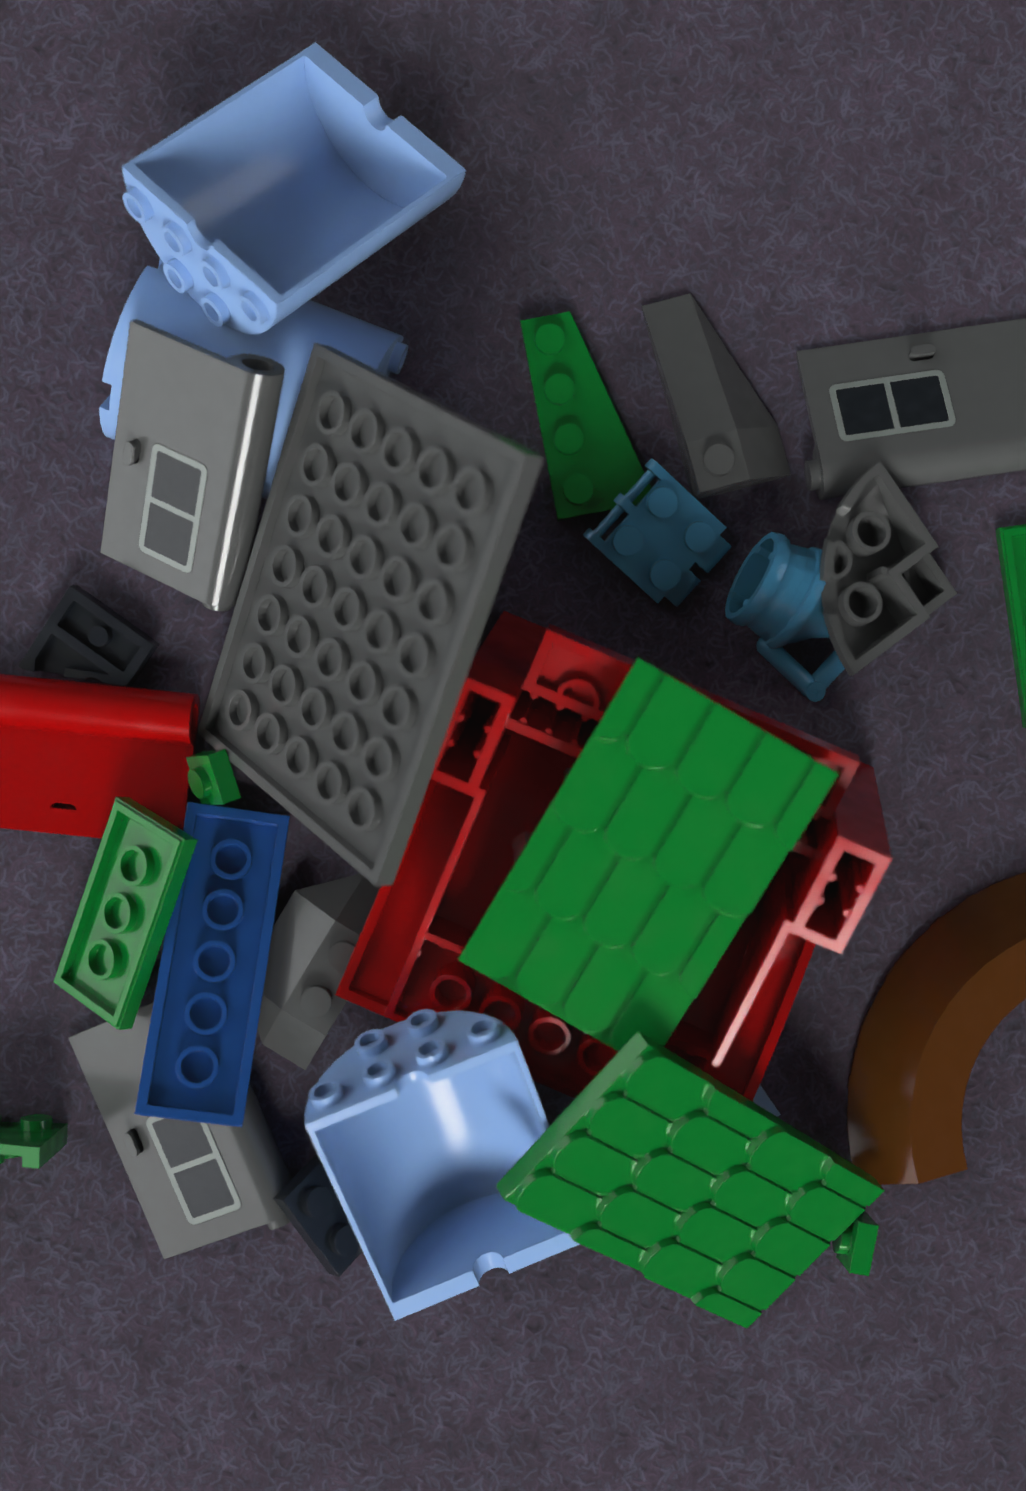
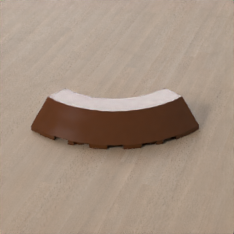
[846,872,1026,1185]

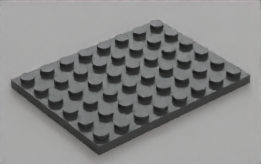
[197,342,544,886]

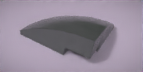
[820,461,957,676]

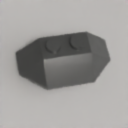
[258,873,381,1070]

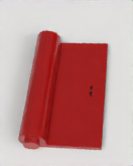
[0,674,200,839]

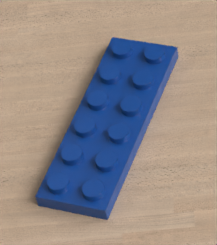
[134,802,290,1128]

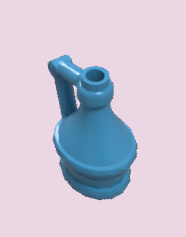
[725,532,845,702]

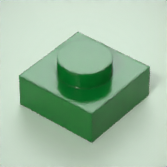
[186,749,241,805]
[832,1211,879,1276]

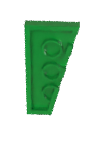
[520,311,651,522]

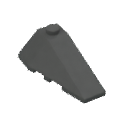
[641,293,791,500]

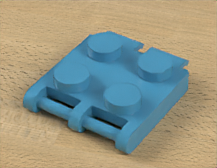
[583,458,732,607]

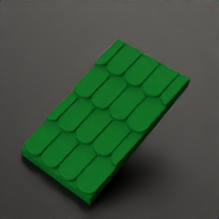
[458,658,839,1052]
[495,1031,885,1328]

